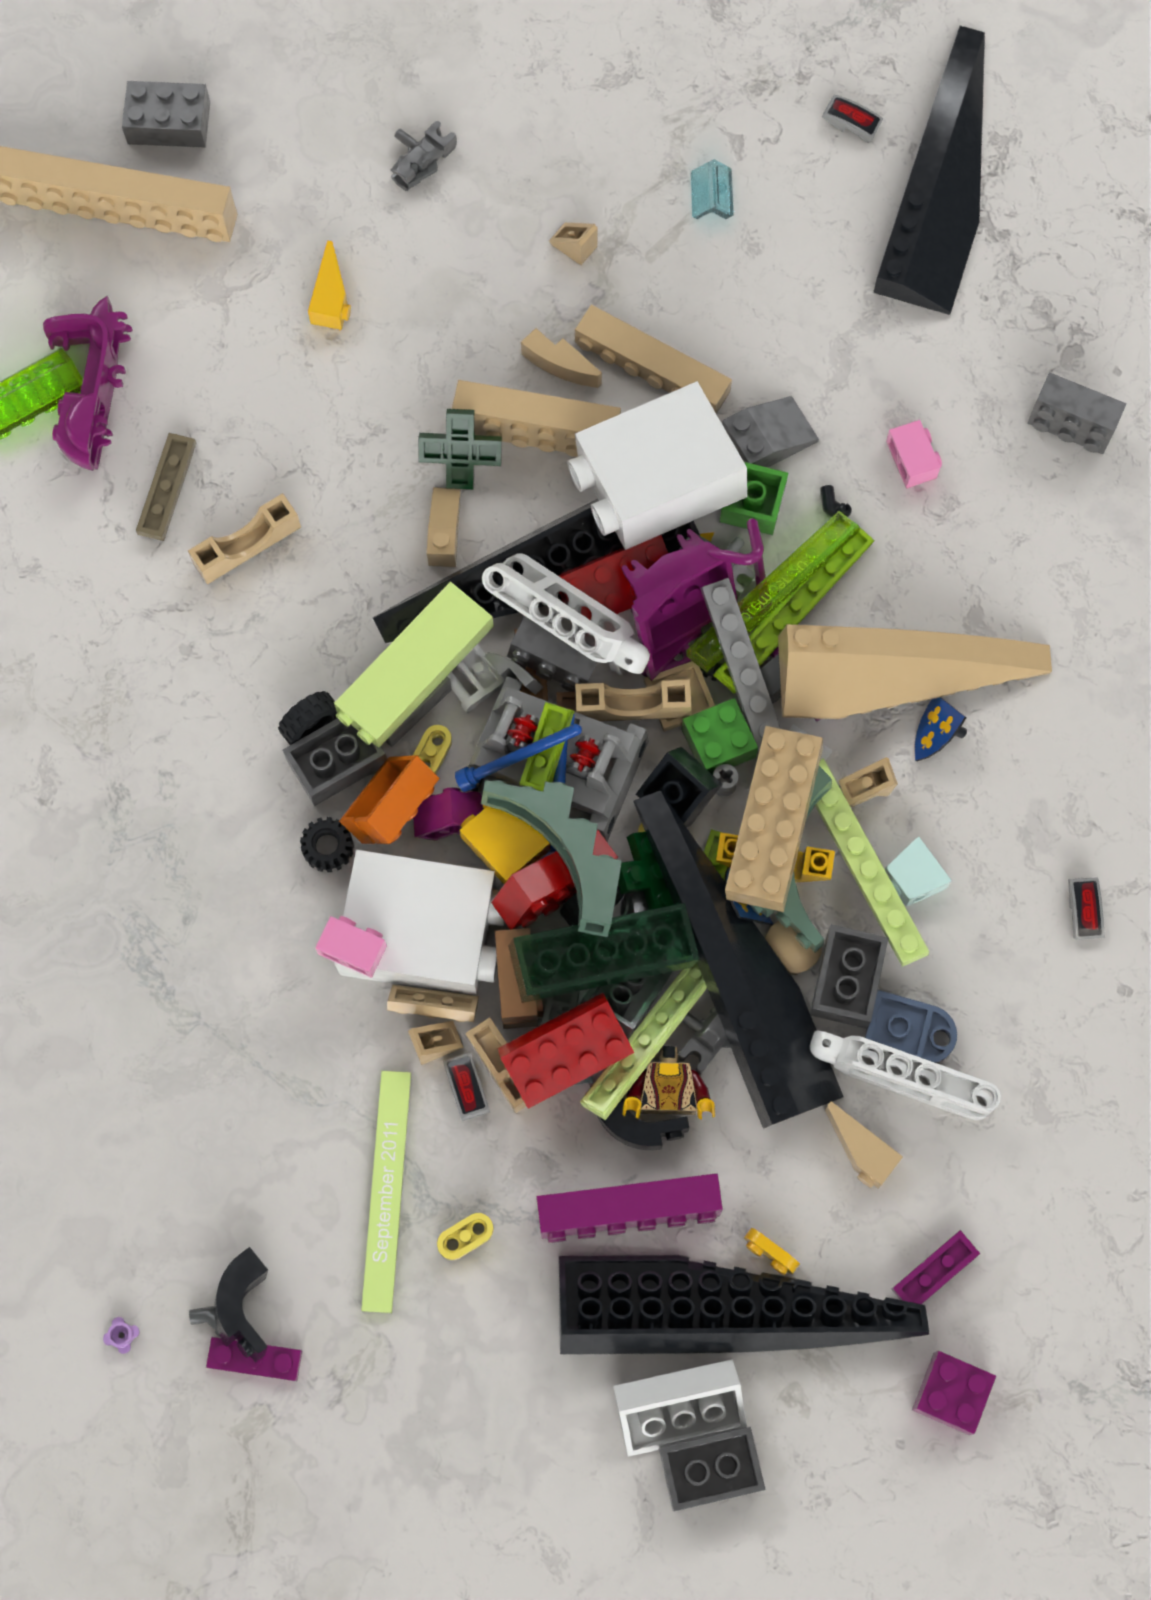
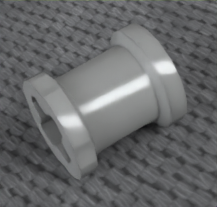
[713,764,739,796]

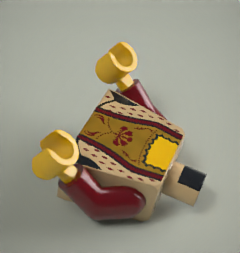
[622,1046,715,1120]

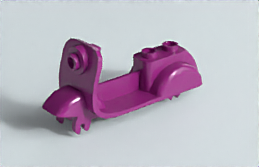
[43,295,133,471]

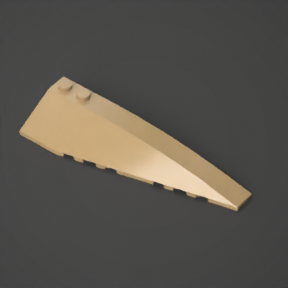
[778,624,1052,719]

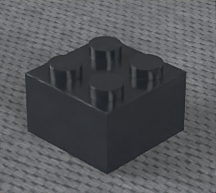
[635,747,723,827]

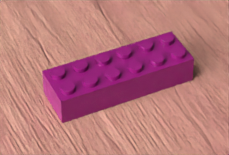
[536,1173,723,1243]

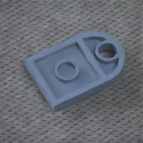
[865,990,957,1063]

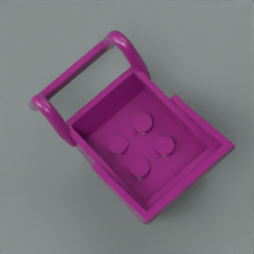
[622,518,772,681]

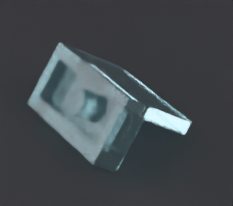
[691,159,734,219]

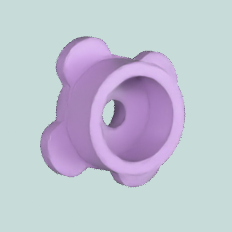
[103,1317,140,1354]

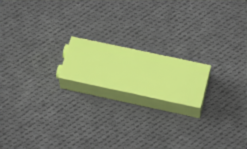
[334,582,494,748]

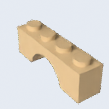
[188,493,301,585]
[575,680,691,721]

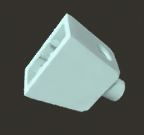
[885,837,952,906]

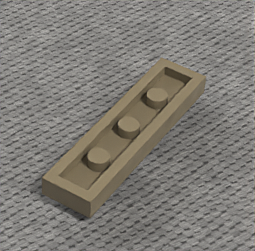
[136,433,197,541]

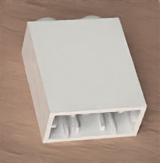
[567,381,747,550]
[334,850,505,996]

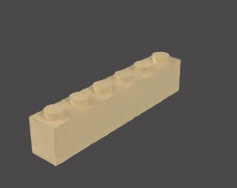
[575,304,732,414]

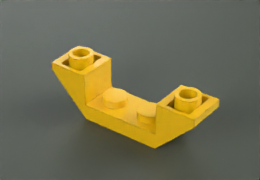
[716,832,835,883]

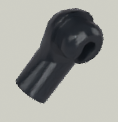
[820,485,852,521]

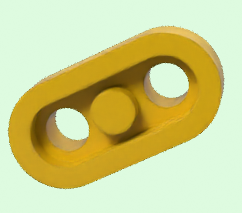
[744,1228,800,1275]

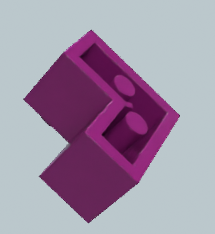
[413,787,484,841]

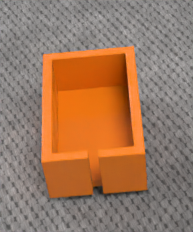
[339,755,440,844]

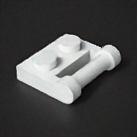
[447,644,505,713]

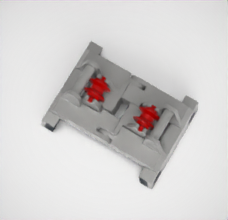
[468,676,649,842]

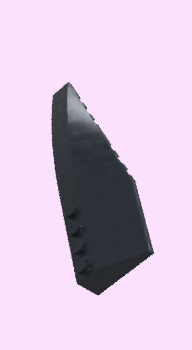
[873,26,985,315]
[373,499,700,643]
[633,791,844,1129]
[559,1255,929,1355]

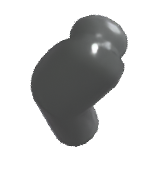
[189,1306,220,1336]

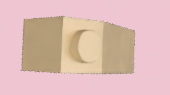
[427,487,461,567]
[825,1101,903,1188]

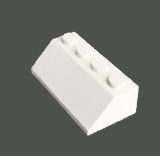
[613,1359,747,1457]

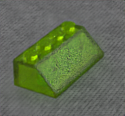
[0,348,83,440]

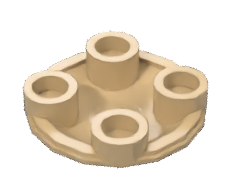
[765,921,822,975]

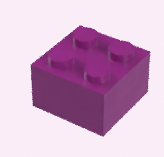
[912,1351,996,1435]

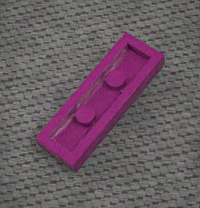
[891,1230,981,1304]
[206,1337,302,1382]

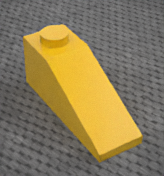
[308,240,351,330]

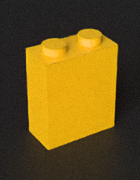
[460,805,551,884]

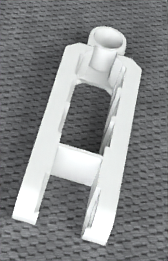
[482,553,650,674]
[810,1031,1001,1121]

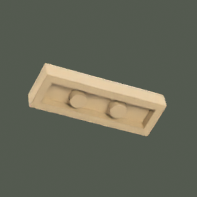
[387,985,479,1022]

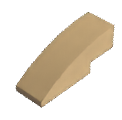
[521,328,602,388]
[465,1018,526,1113]

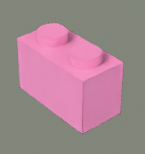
[886,420,942,489]
[315,916,387,978]

